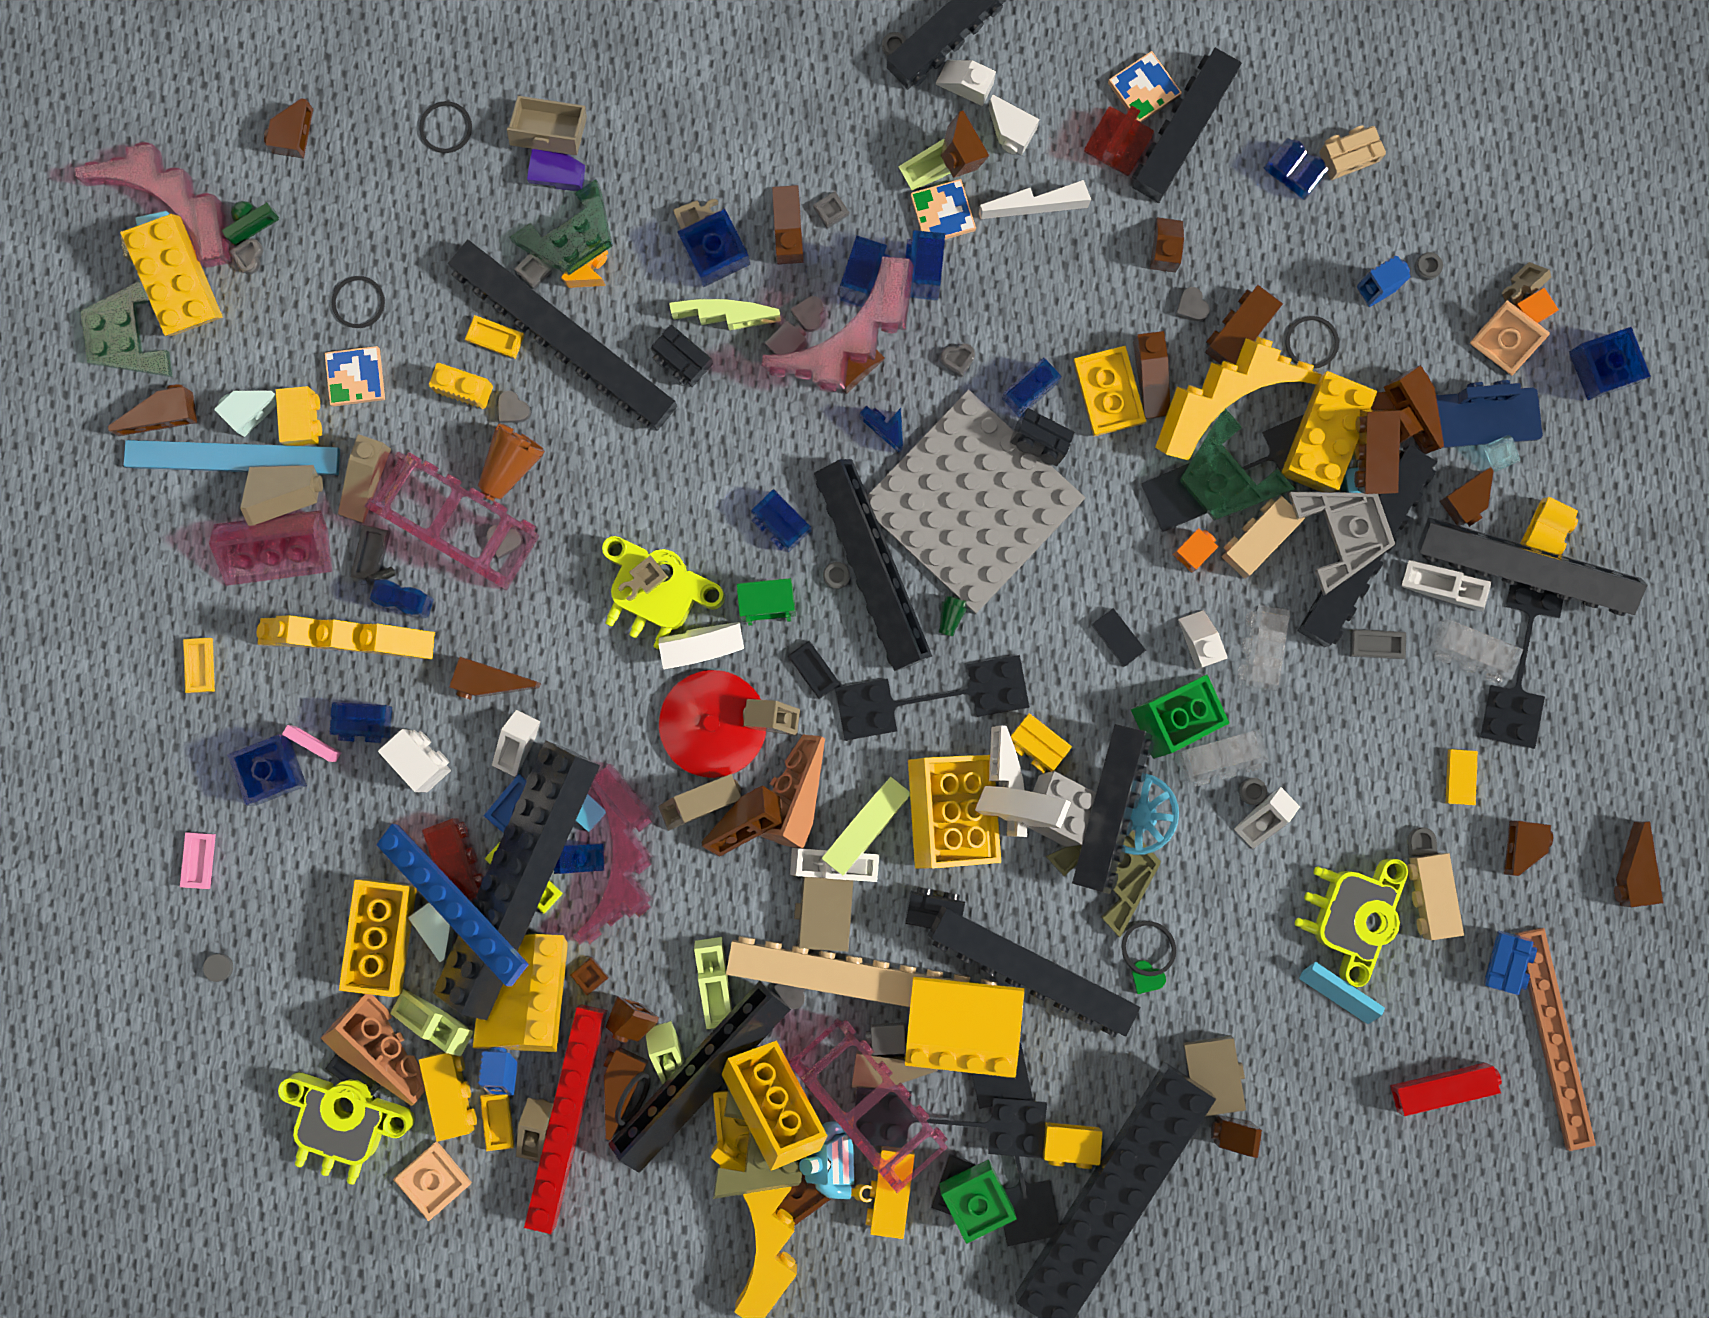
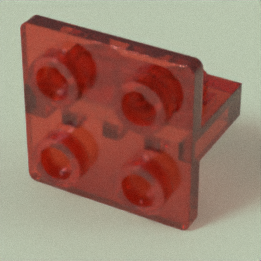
[1084,105,1154,176]

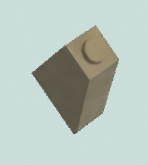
[240,465,323,526]
[658,774,741,831]

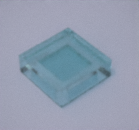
[1484,435,1520,472]

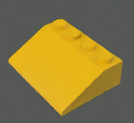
[908,755,1001,869]
[473,934,568,1052]
[905,977,1024,1078]

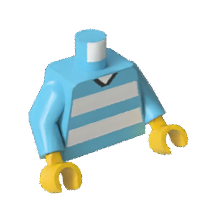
[799,1116,873,1202]

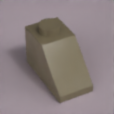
[743,699,800,736]
[516,1098,553,1162]

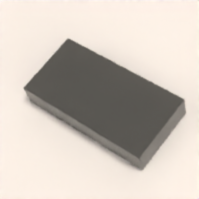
[1350,629,1406,659]

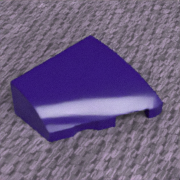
[527,149,585,192]

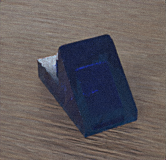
[859,406,903,453]
[554,844,604,874]

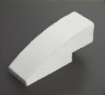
[1402,560,1491,612]
[659,622,744,669]
[790,848,879,882]

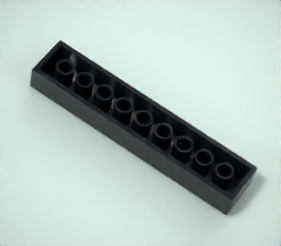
[433,740,600,1020]
[1015,1061,1216,1318]

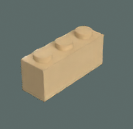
[1221,496,1305,579]
[1407,853,1464,940]

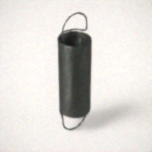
[360,567,401,586]

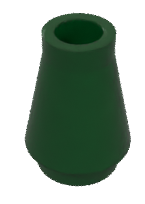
[938,595,967,637]

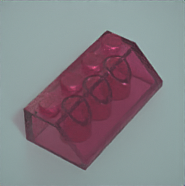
[209,510,332,586]

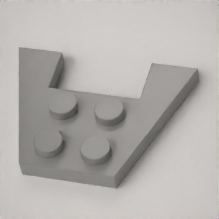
[1288,492,1395,596]

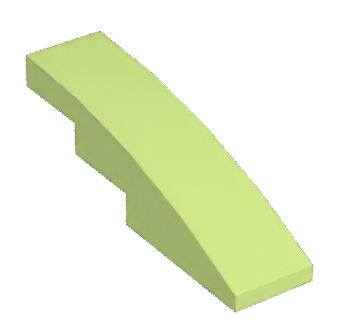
[669,299,781,331]
[822,777,910,876]

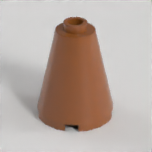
[478,423,545,501]

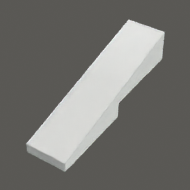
[979,180,1091,219]

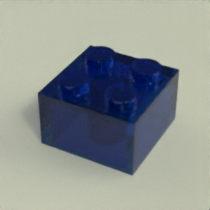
[677,209,750,288]
[902,230,946,300]
[840,235,891,310]
[1569,326,1651,401]
[227,734,307,806]

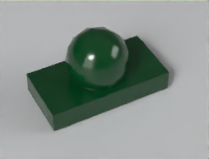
[222,201,279,246]

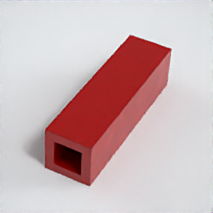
[1390,1063,1502,1116]

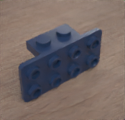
[1436,380,1543,448]

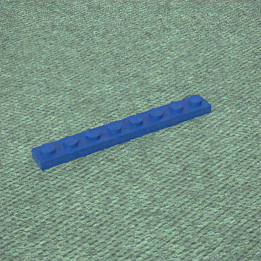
[376,824,529,986]

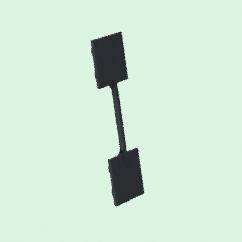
[1141,414,1304,532]
[1480,582,1564,749]
[835,655,1030,741]
[972,1043,1059,1247]
[852,1087,1047,1158]

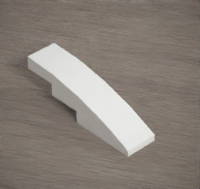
[989,726,1027,837]
[975,786,1071,828]

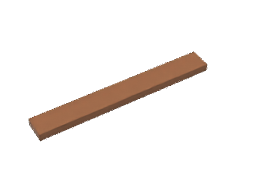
[1515,928,1596,1151]

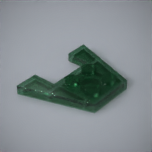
[509,179,613,275]
[80,280,173,377]
[1179,408,1295,521]

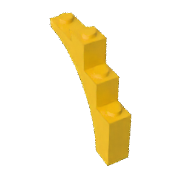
[1155,337,1322,460]
[256,615,435,659]
[711,1140,797,1318]

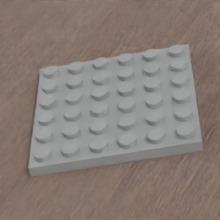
[867,390,1085,614]

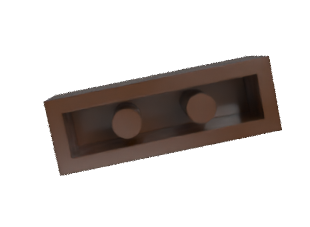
[1205,285,1283,365]
[1354,409,1401,494]

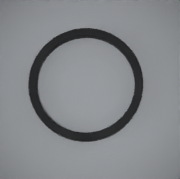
[419,101,472,153]
[332,276,385,328]
[1286,316,1339,369]
[1121,921,1176,976]
[615,1072,651,1125]

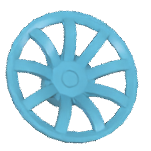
[1123,774,1179,855]

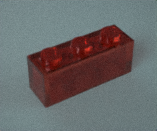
[422,818,484,900]

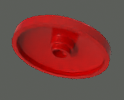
[659,670,766,778]

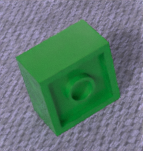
[737,578,796,626]
[939,1159,1016,1244]

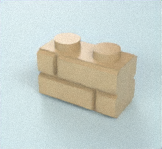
[1319,125,1386,180]

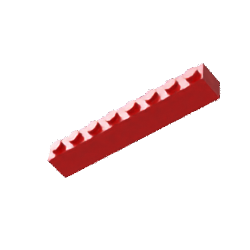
[524,1004,608,1234]

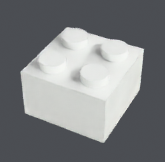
[378,729,451,792]

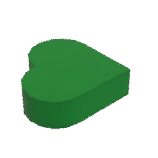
[1131,960,1166,994]

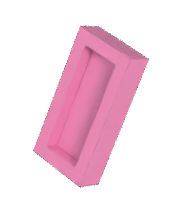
[282,725,341,762]
[180,833,216,889]

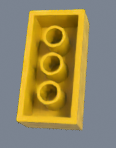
[120,214,223,336]
[1280,371,1377,493]
[339,879,417,997]
[722,1040,827,1171]

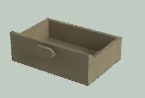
[507,96,587,155]
[794,876,853,952]
[1183,1035,1246,1116]

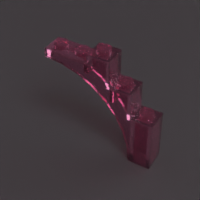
[75,142,232,268]
[761,257,914,392]
[573,764,654,945]

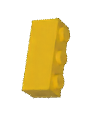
[419,1052,477,1142]
[865,1146,915,1239]

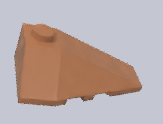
[759,734,825,849]
[321,994,425,1106]

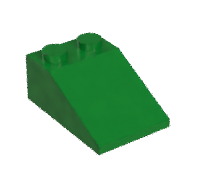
[1131,674,1230,759]

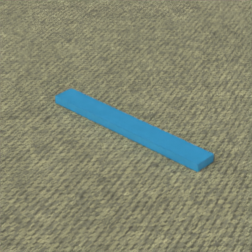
[124,440,340,475]

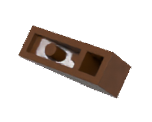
[772,185,804,265]
[1133,331,1170,419]
[1383,365,1444,454]
[108,384,197,436]
[449,657,541,700]
[701,785,782,857]
[1614,821,1663,908]
[603,1047,649,1141]

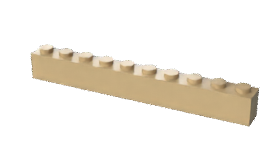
[726,936,997,1007]

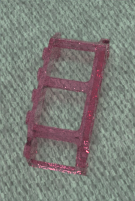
[364,452,540,590]
[788,1018,948,1193]

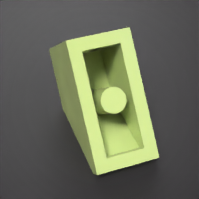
[646,1021,685,1084]

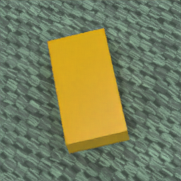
[465,315,525,359]
[183,638,215,693]
[1445,749,1478,805]
[480,1094,515,1151]

